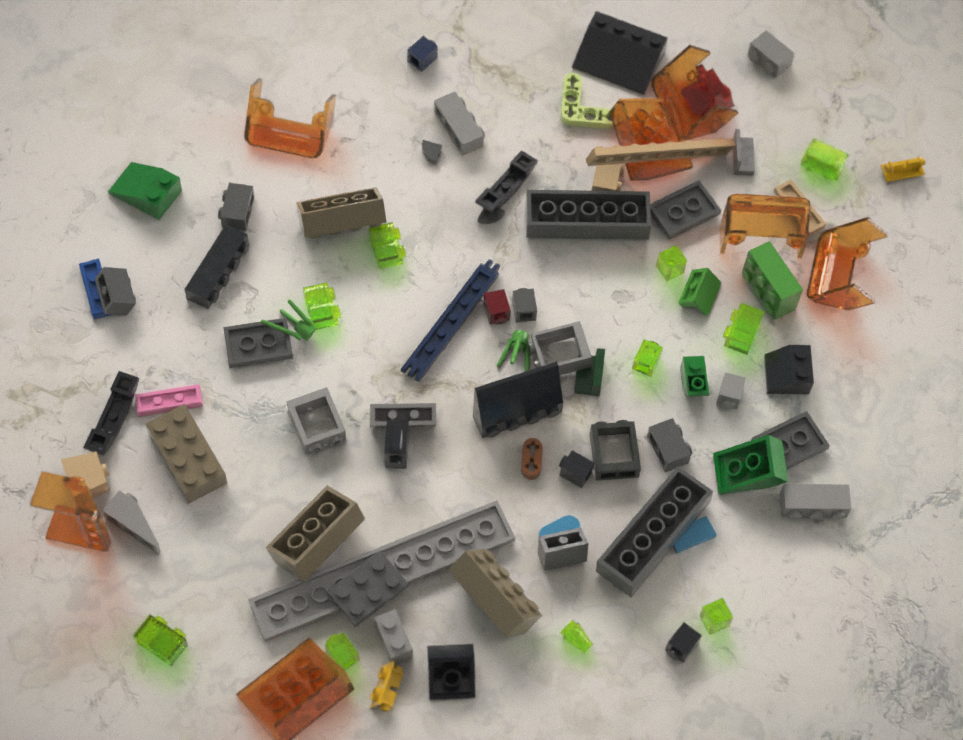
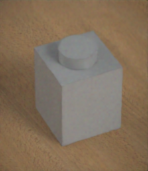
[716,372,746,409]

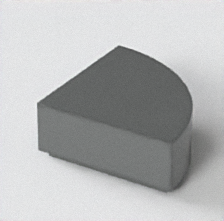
[422,140,442,165]
[478,208,505,224]

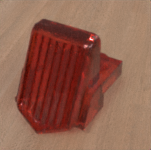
[681,64,735,117]

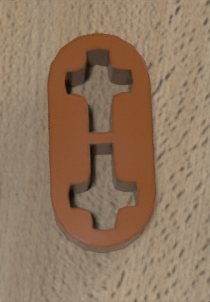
[521,438,542,480]

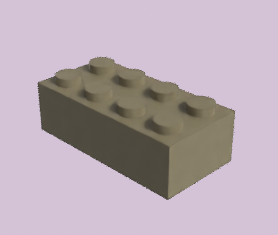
[296,187,387,239]
[145,404,228,504]
[266,485,365,582]
[448,549,543,638]

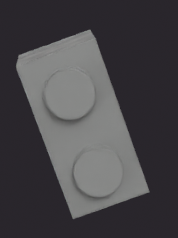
[747,30,795,78]
[374,609,413,666]

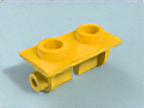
[881,156,925,182]
[370,661,404,712]

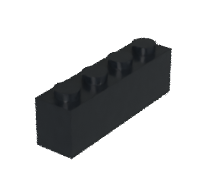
[184,224,250,309]

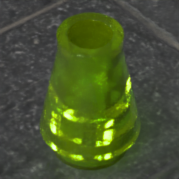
[560,620,593,653]

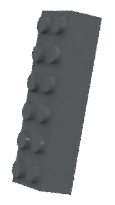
[526,190,651,239]
[596,466,713,597]

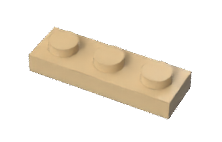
[773,179,826,237]

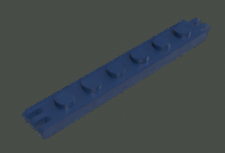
[401,259,500,382]

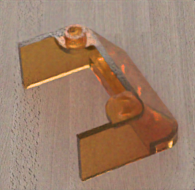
[651,44,739,141]
[244,78,336,158]
[720,194,811,259]
[806,217,888,310]
[30,471,111,552]

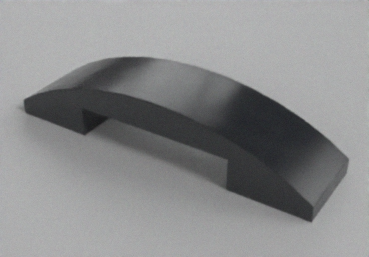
[475,150,538,213]
[83,371,139,456]

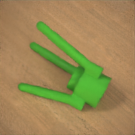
[261,299,316,341]
[497,330,530,372]

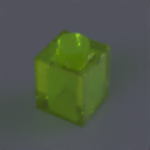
[656,245,687,281]
[632,339,663,377]
[699,598,733,635]
[324,632,360,673]

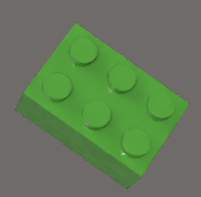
[742,241,803,320]

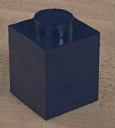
[407,36,438,72]

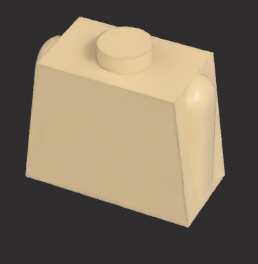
[61,452,110,506]

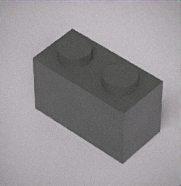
[218,182,255,231]
[95,267,136,315]
[647,418,692,472]
[538,527,588,571]

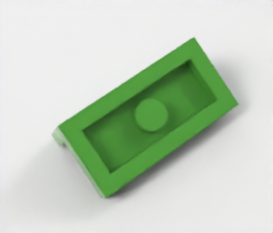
[678,268,721,315]

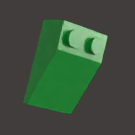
[108,162,182,220]
[713,435,788,495]

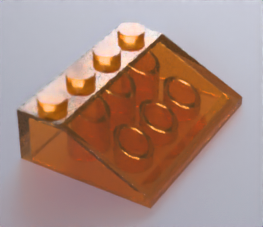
[609,98,693,181]
[236,638,355,740]

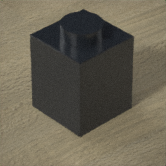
[559,450,595,488]
[665,622,702,663]

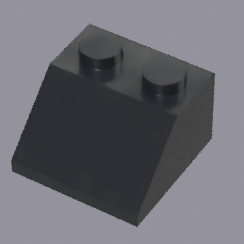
[764,345,814,394]
[427,644,475,700]

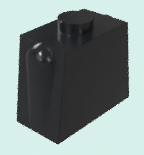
[384,419,409,469]

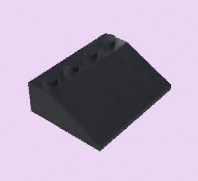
[572,11,668,95]
[473,362,563,438]

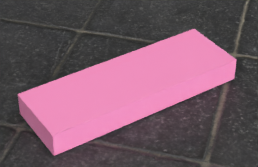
[135,384,203,417]

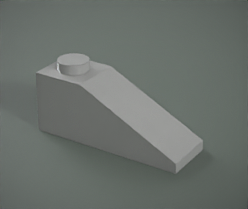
[102,490,161,554]

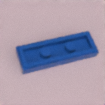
[79,259,114,320]

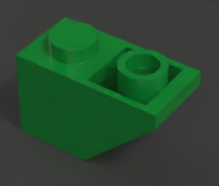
[680,356,709,397]

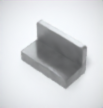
[733,129,755,176]

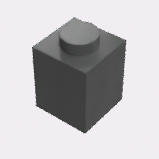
[512,288,537,323]

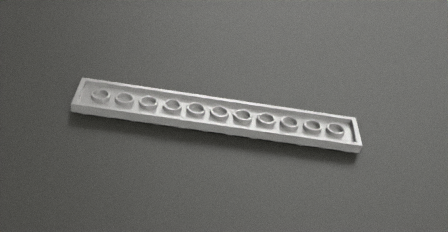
[248,500,515,642]

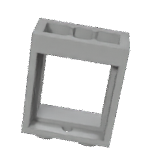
[528,321,592,375]
[286,387,346,455]

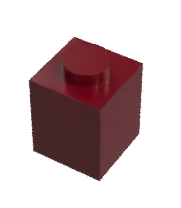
[483,289,511,325]

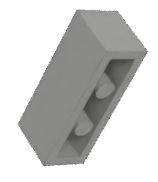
[434,91,485,156]
[370,403,436,428]
[780,484,851,520]

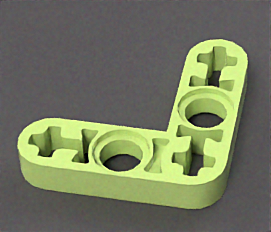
[561,73,619,129]

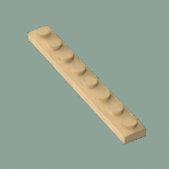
[586,138,736,166]

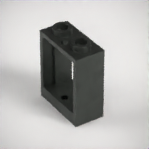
[590,420,641,481]

